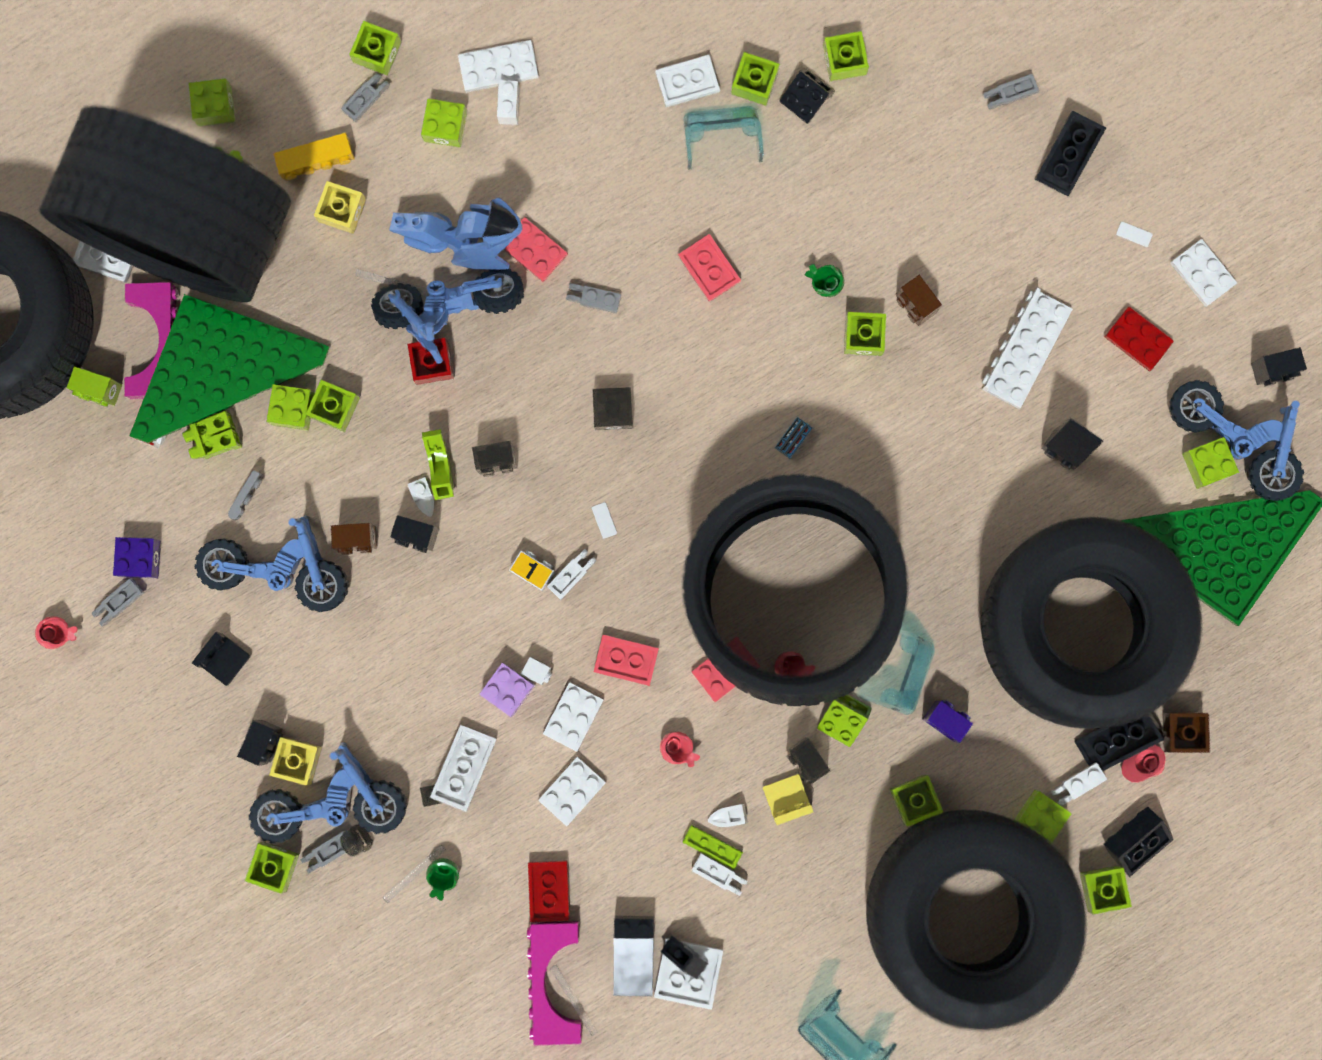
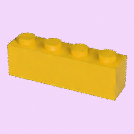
[273,132,355,180]

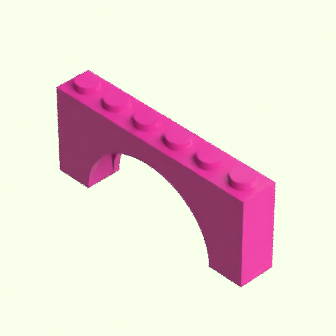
[124,282,178,399]
[527,921,582,1046]

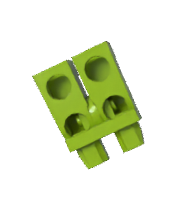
[182,411,242,459]

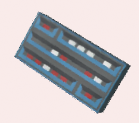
[775,417,812,459]

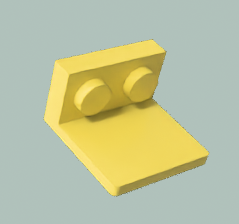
[763,774,814,825]

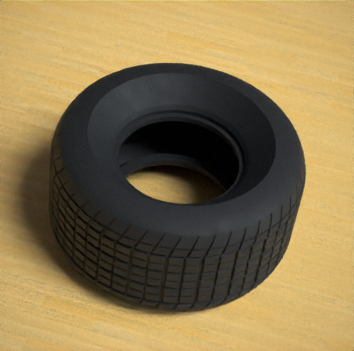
[0,211,94,419]
[981,517,1202,729]
[866,810,1086,1030]

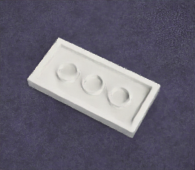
[458,40,539,93]
[430,725,496,812]

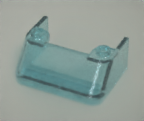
[683,106,764,169]
[857,629,935,715]
[798,988,897,1060]

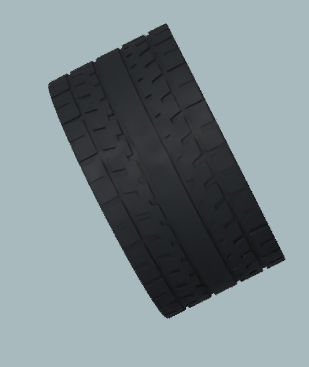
[39,106,291,302]
[682,474,908,707]

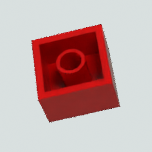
[407,337,454,385]

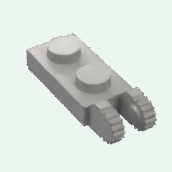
[341,73,390,123]
[983,74,1039,109]
[566,283,621,314]
[228,470,263,520]
[92,578,145,626]
[300,830,356,874]

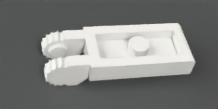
[547,549,597,600]
[1051,762,1107,806]
[691,853,748,896]

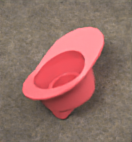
[1121,745,1166,783]

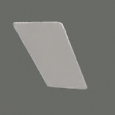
[1116,222,1153,247]
[592,502,617,539]

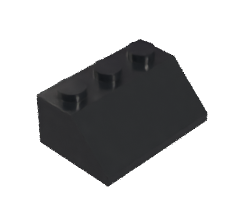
[1104,806,1174,877]

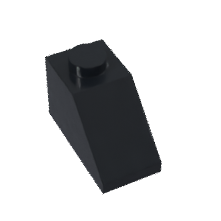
[660,936,708,979]

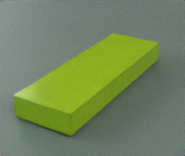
[682,825,743,870]

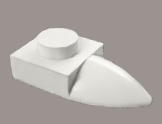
[407,477,434,517]
[708,804,748,827]

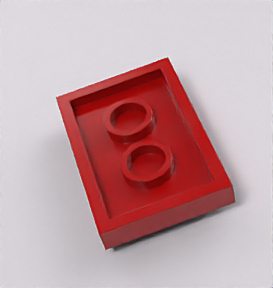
[1105,307,1174,372]
[528,860,570,922]

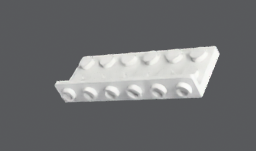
[982,287,1073,409]

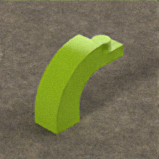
[422,429,454,500]

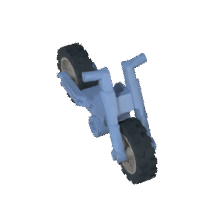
[371,269,524,364]
[1169,380,1304,501]
[194,515,349,612]
[248,742,407,843]

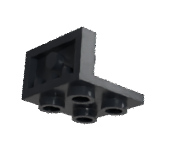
[780,68,835,124]
[192,632,251,686]

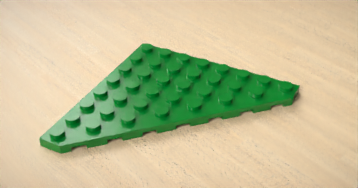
[129,294,330,444]
[1121,490,1322,626]

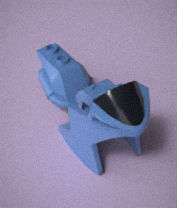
[389,198,522,270]

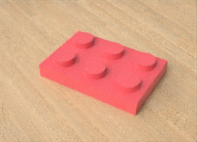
[504,217,568,282]
[678,234,741,302]
[593,635,659,686]
[692,637,760,702]

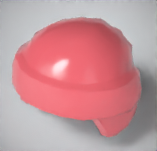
[35,616,77,649]
[774,651,815,676]
[660,732,700,767]

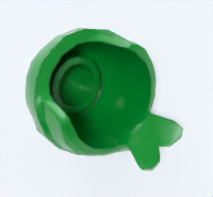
[805,264,845,298]
[426,858,459,901]

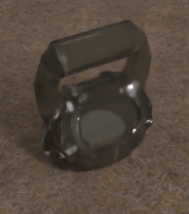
[340,825,373,857]

